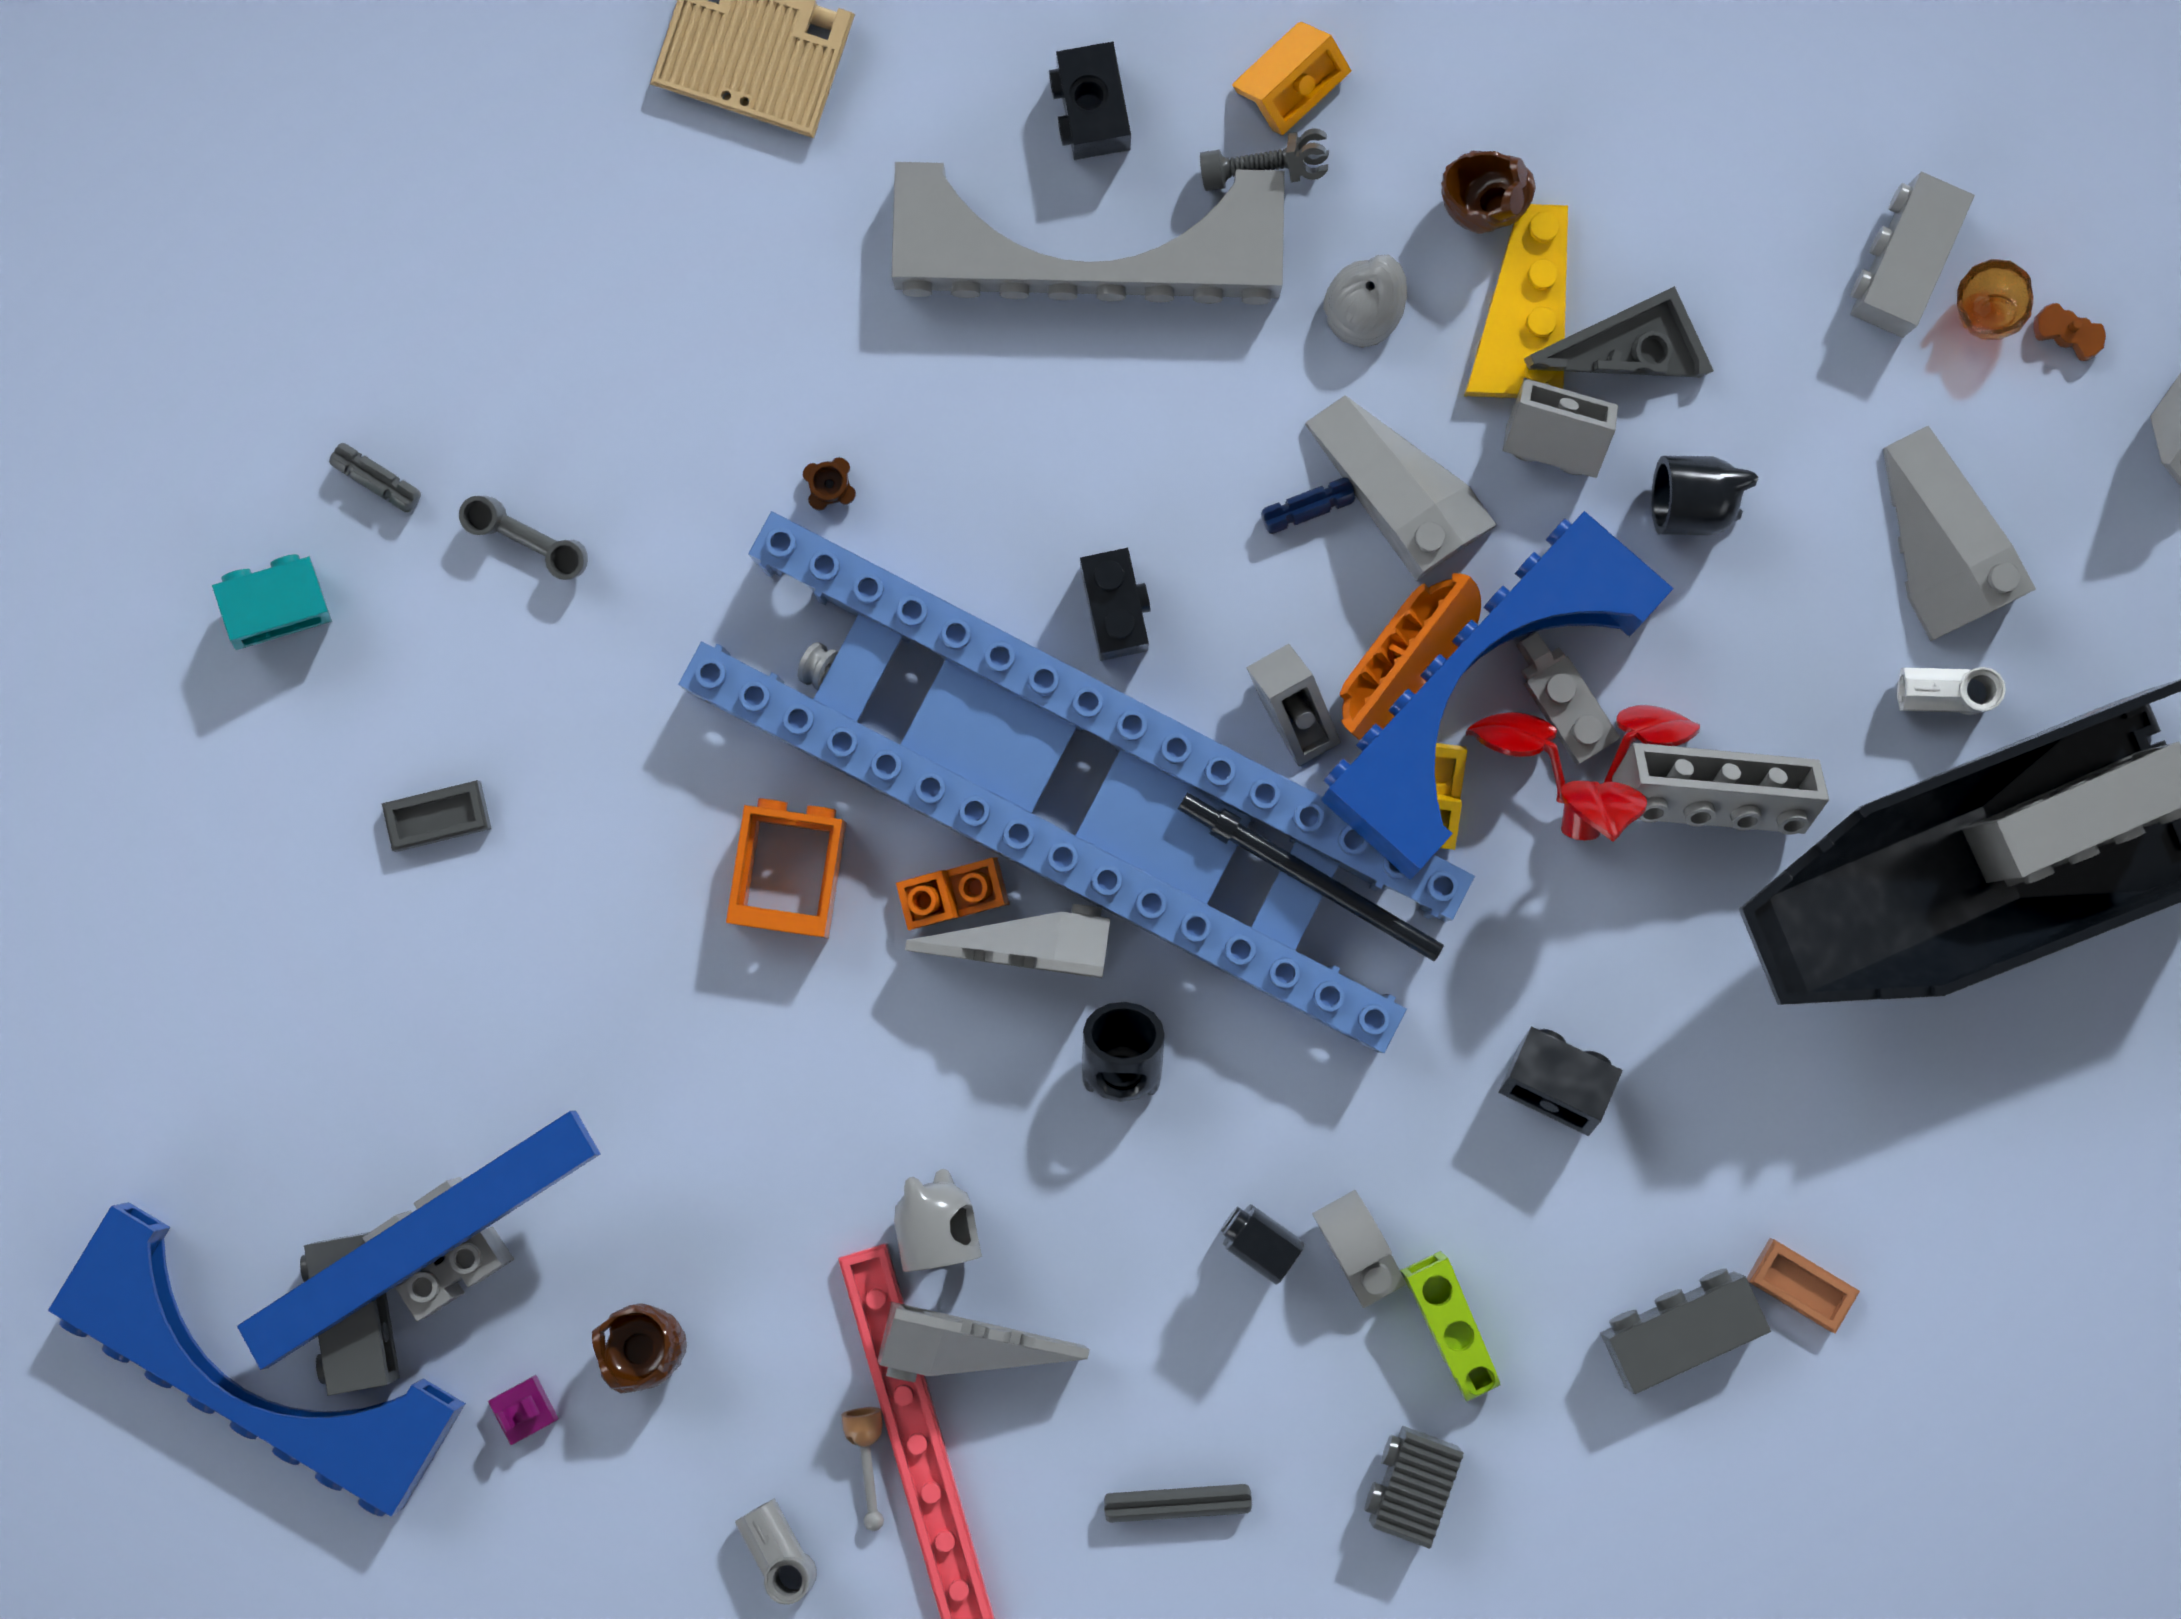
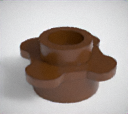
[803,457,856,511]

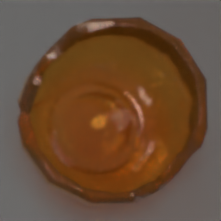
[1957,259,2034,340]

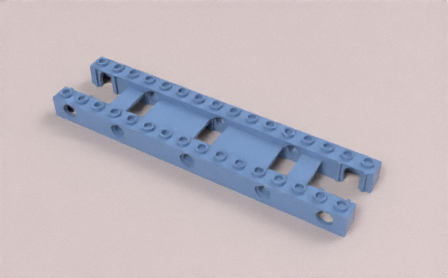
[678,511,1475,1053]

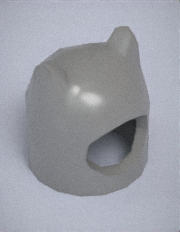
[894,1169,982,1272]

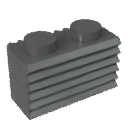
[1365,1426,1464,1549]

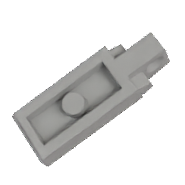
[1516,632,1621,765]

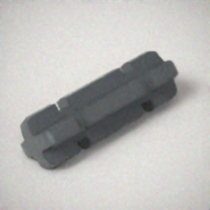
[329,443,421,512]

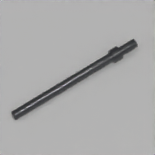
[1178,792,1444,962]

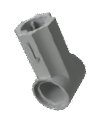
[735,1498,817,1605]

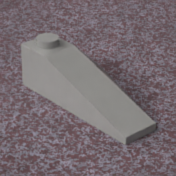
[1883,426,2036,641]
[905,904,1111,978]
[878,1302,1090,1382]

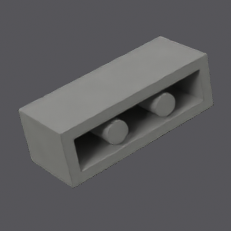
[1850,171,1975,338]

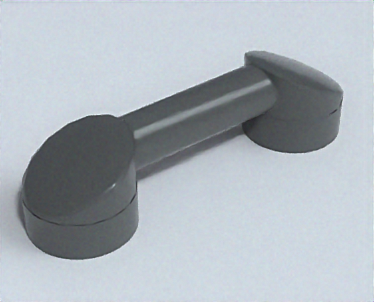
[459,496,588,580]

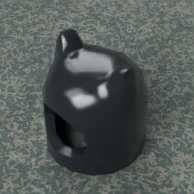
[1651,456,1759,535]
[1082,1002,1165,1102]

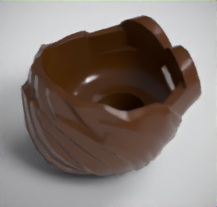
[1441,151,1536,234]
[592,1303,687,1393]

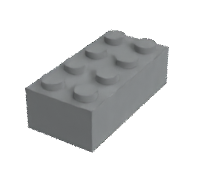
[1962,741,2181,887]

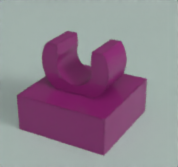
[488,1375,559,1445]

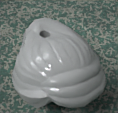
[1323,255,1407,348]

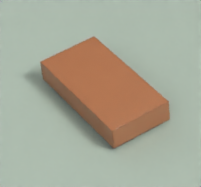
[1747,1238,1860,1334]

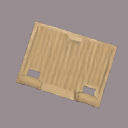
[650,0,855,138]

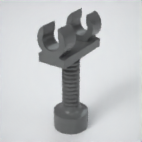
[1200,128,1329,191]

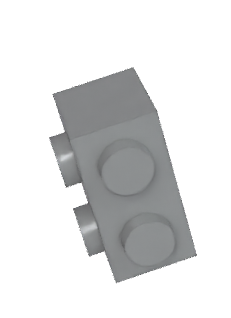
[1502,378,1618,478]

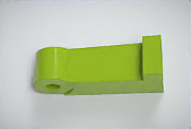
[1400,1251,1501,1402]

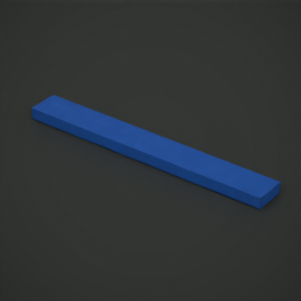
[237,1111,601,1370]

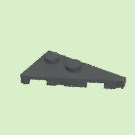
[1524,286,1714,378]

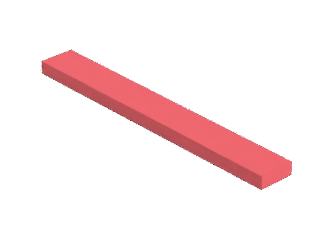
[838,1243,995,1619]

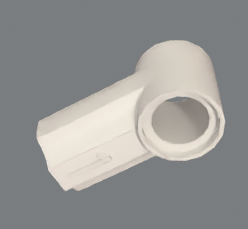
[1897,667,2006,715]

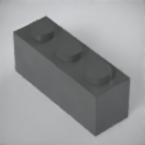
[300,1232,400,1396]
[1600,1269,1771,1394]

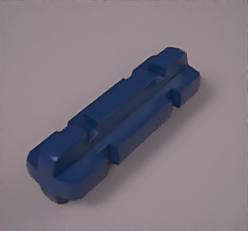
[1261,477,1356,534]

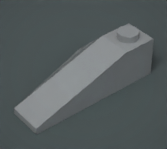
[1305,395,1496,581]

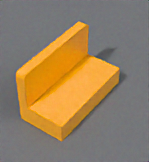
[1232,22,1352,136]

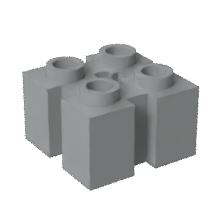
[362,1177,514,1322]

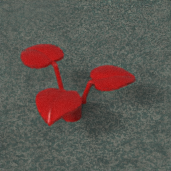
[1465,705,1700,842]

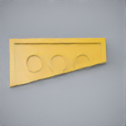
[1464,204,1568,398]

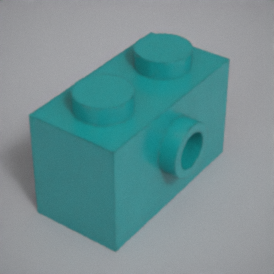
[212,554,332,650]

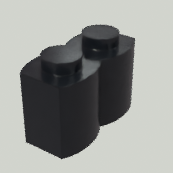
[1221,1204,1304,1285]

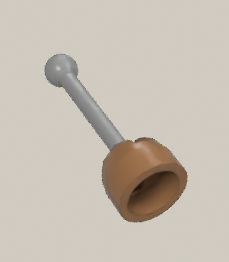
[841,1407,884,1531]

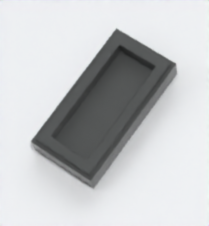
[381,780,492,852]

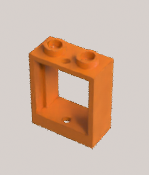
[726,798,847,939]

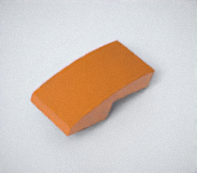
[896,857,1010,930]

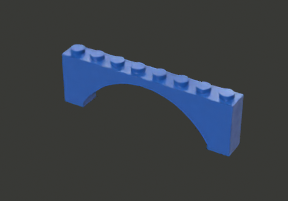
[1321,511,1674,880]
[48,1202,466,1517]

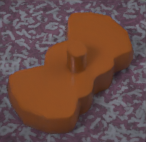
[2033,303,2106,361]

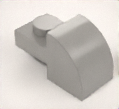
[1312,1190,1407,1308]

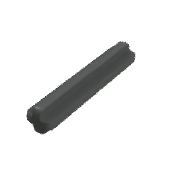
[1104,1484,1252,1523]

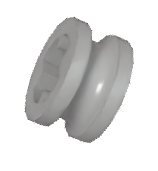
[797,642,839,690]

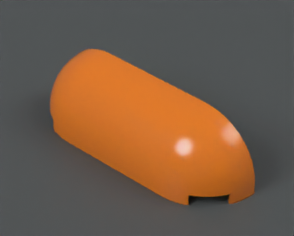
[1340,573,1481,740]

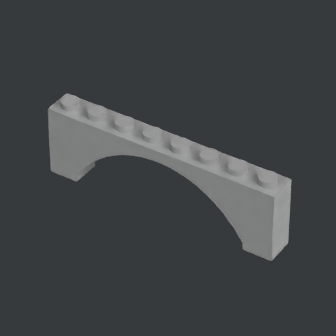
[892,162,1285,305]

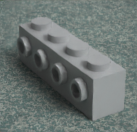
[1612,743,1829,835]

